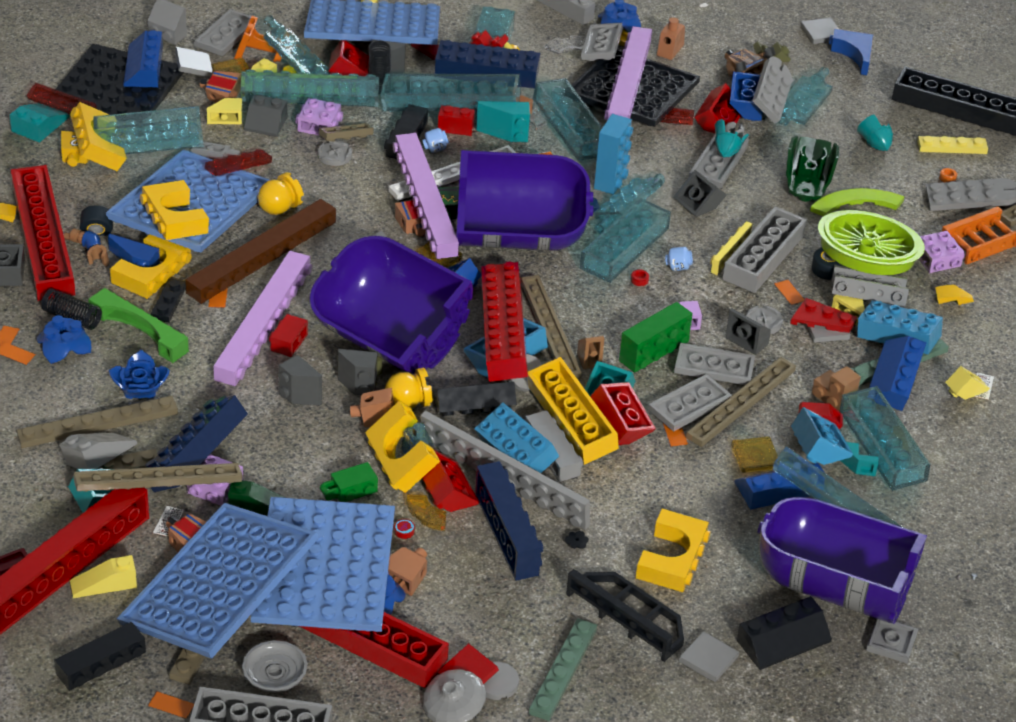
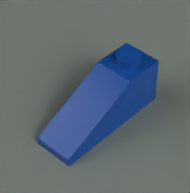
[108,234,160,267]

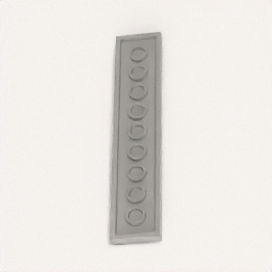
[420,410,590,530]

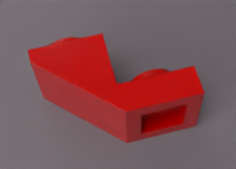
[469,30,509,48]
[799,402,843,429]

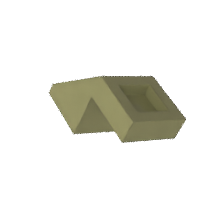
[753,41,791,62]

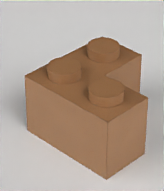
[812,366,861,413]

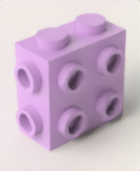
[296,98,343,136]
[919,231,964,273]
[187,454,243,506]

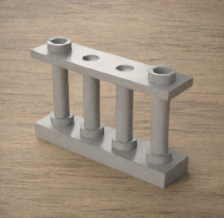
[831,265,909,307]

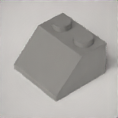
[148,0,187,45]

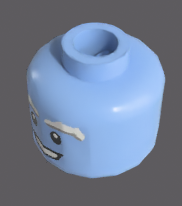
[422,128,449,153]
[665,247,693,271]

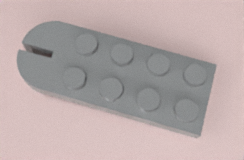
[752,56,792,124]
[689,122,749,188]
[926,178,1016,211]

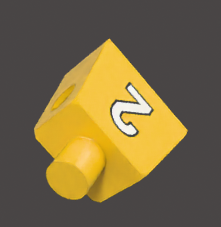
[61,131,89,167]

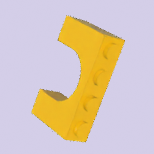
[70,102,127,171]
[140,180,209,240]
[110,234,192,299]
[365,401,440,493]
[636,509,711,592]

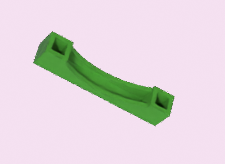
[88,288,189,363]

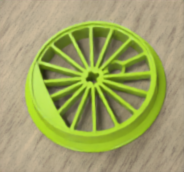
[818,210,925,275]

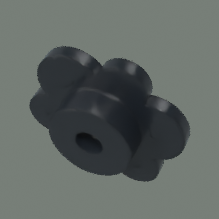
[565,531,589,549]

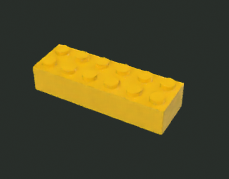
[527,357,619,465]

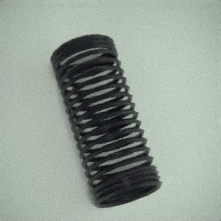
[369,41,391,94]
[41,288,102,330]

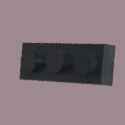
[151,278,186,323]

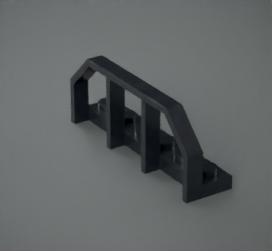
[566,569,684,662]

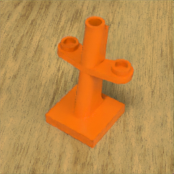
[234,16,306,62]

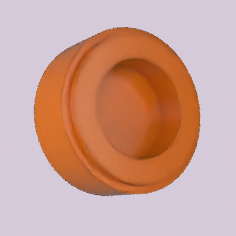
[939,168,957,183]

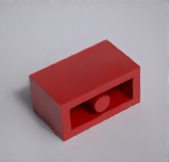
[438,105,475,136]
[269,314,308,357]

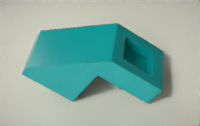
[840,442,879,476]

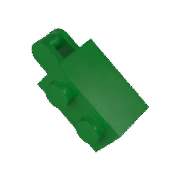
[320,462,378,502]

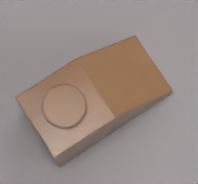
[577,336,605,369]

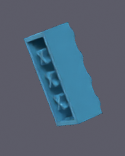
[594,114,633,195]
[857,300,943,354]
[474,403,559,473]

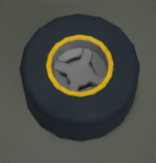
[80,205,113,236]
[811,247,845,280]

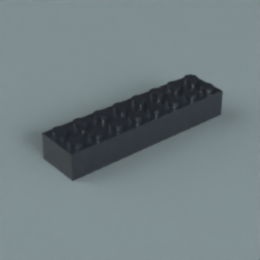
[892,66,1016,136]

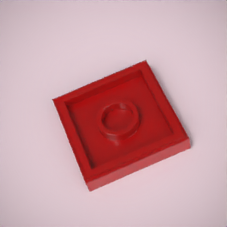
[437,643,499,684]

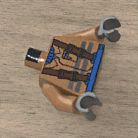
[725,47,776,76]

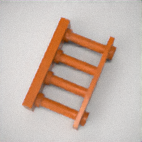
[942,206,1016,265]

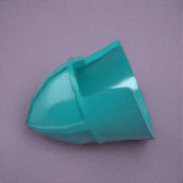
[857,114,893,151]
[715,119,750,158]

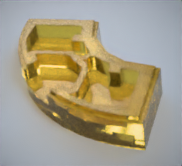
[407,494,446,531]

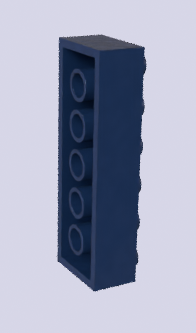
[435,40,541,89]
[145,395,248,492]
[475,461,543,581]

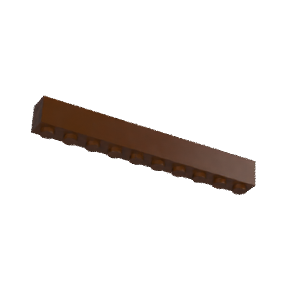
[185,199,336,304]

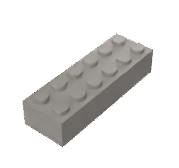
[723,207,807,293]
[189,687,332,722]

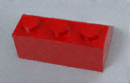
[328,40,369,81]
[694,83,741,133]
[590,382,656,445]
[422,450,480,512]

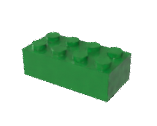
[619,302,693,373]

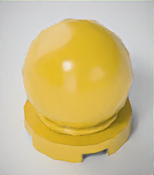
[257,172,304,215]
[385,367,432,409]

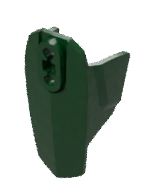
[786,136,840,202]

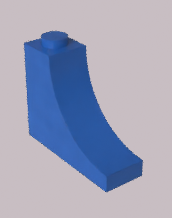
[829,29,873,75]

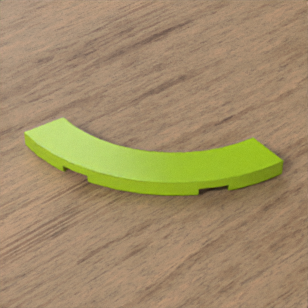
[810,188,905,217]

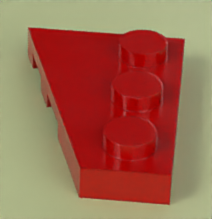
[790,298,857,333]

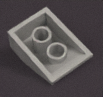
[60,433,137,469]

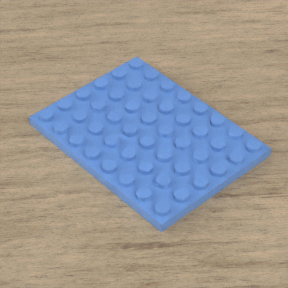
[304,0,440,45]
[106,149,270,253]
[251,497,395,632]
[117,503,319,659]

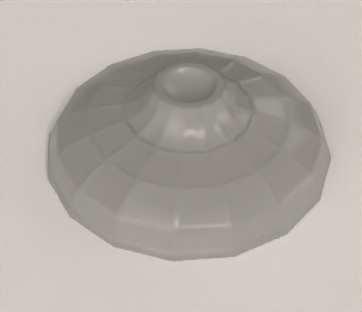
[242,640,308,693]
[423,669,486,722]

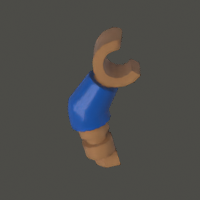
[64,228,110,267]

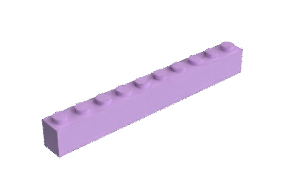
[604,26,652,120]
[393,133,459,259]
[213,251,312,386]

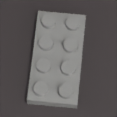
[194,9,258,56]
[581,23,623,61]
[674,343,755,385]
[648,374,732,431]

